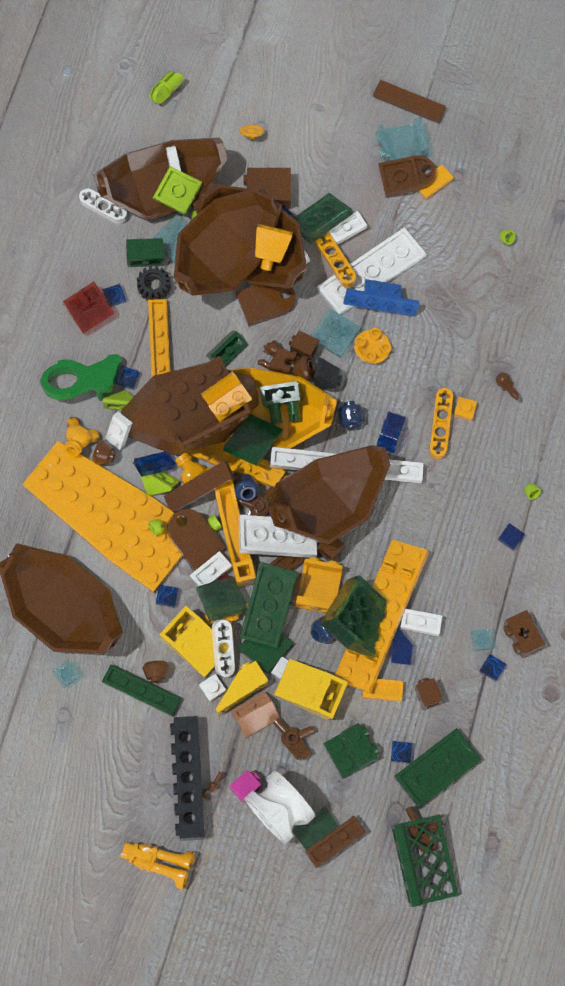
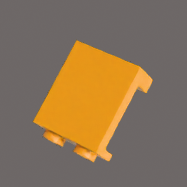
[201,372,252,422]
[296,557,343,615]

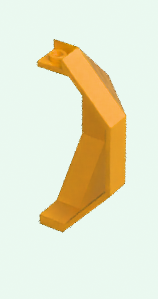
[230,367,337,449]

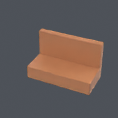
[231,692,280,738]

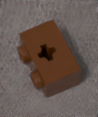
[503,610,545,658]

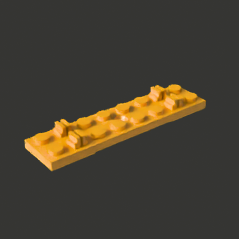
[335,539,429,693]

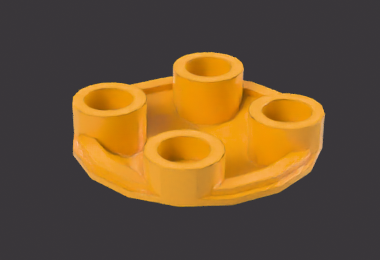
[354,328,391,364]

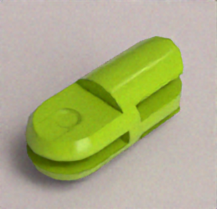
[149,70,184,104]

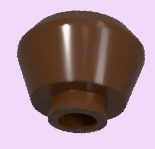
[292,355,316,380]
[92,440,116,465]
[142,661,169,683]

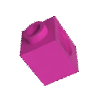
[230,770,261,804]

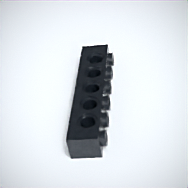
[170,716,205,841]

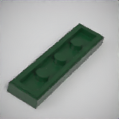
[102,664,182,717]

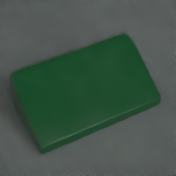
[206,331,248,366]

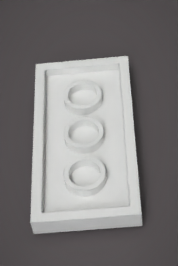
[238,515,317,558]

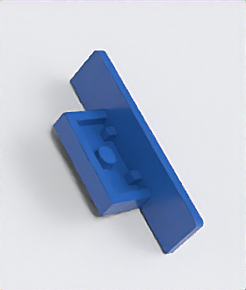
[343,279,420,316]

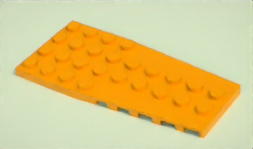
[23,441,186,593]

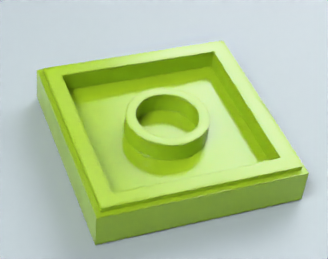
[153,166,203,216]

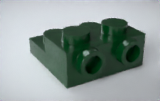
[323,723,379,779]

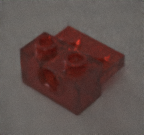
[62,281,114,334]

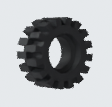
[137,266,171,301]

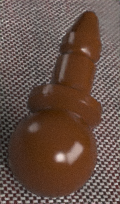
[496,372,519,400]

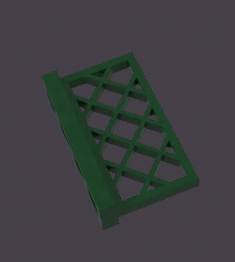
[391,814,459,907]

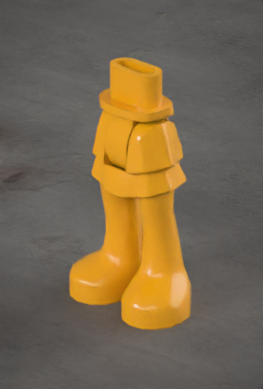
[121,842,195,890]

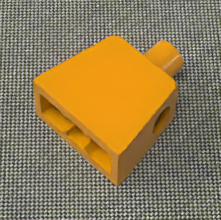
[255,224,293,271]

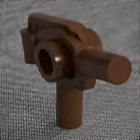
[237,486,274,516]
[273,718,314,760]
[405,806,444,854]

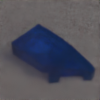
[391,627,413,665]

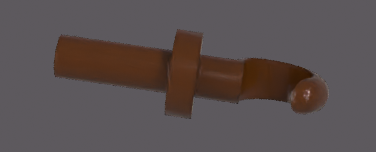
[202,771,223,801]

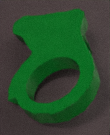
[40,354,122,401]

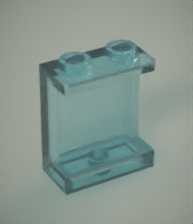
[375,117,429,162]

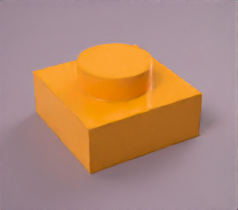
[454,397,477,421]

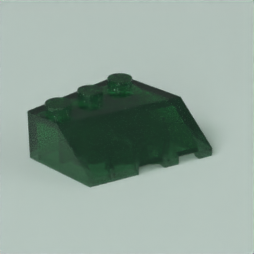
[320,575,387,658]

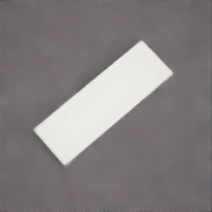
[317,227,427,316]

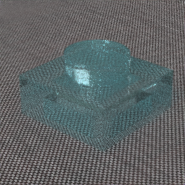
[471,629,494,651]
[52,660,80,688]

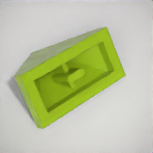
[102,390,133,411]
[139,462,180,496]

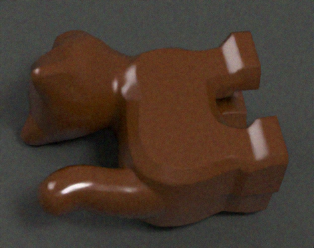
[257,340,297,375]

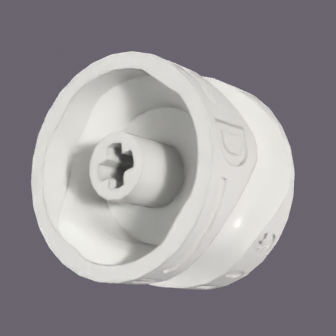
[244,771,315,844]

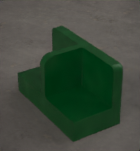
[126,238,164,267]

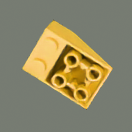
[159,606,228,678]
[274,659,348,720]

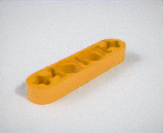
[313,229,356,288]
[429,388,453,460]

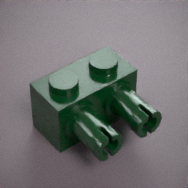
[260,381,303,425]

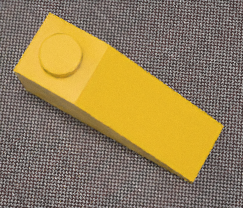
[216,661,268,716]

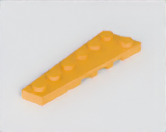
[183,438,286,488]

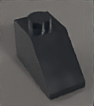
[314,357,342,392]

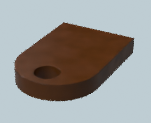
[378,155,436,197]
[236,285,295,327]
[167,509,225,571]

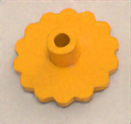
[240,124,264,139]

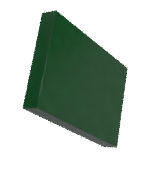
[223,414,283,466]

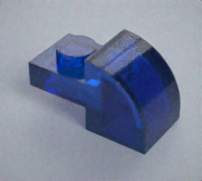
[377,411,406,453]

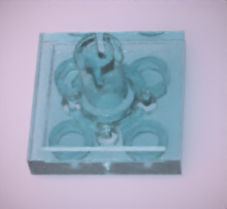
[310,308,361,359]

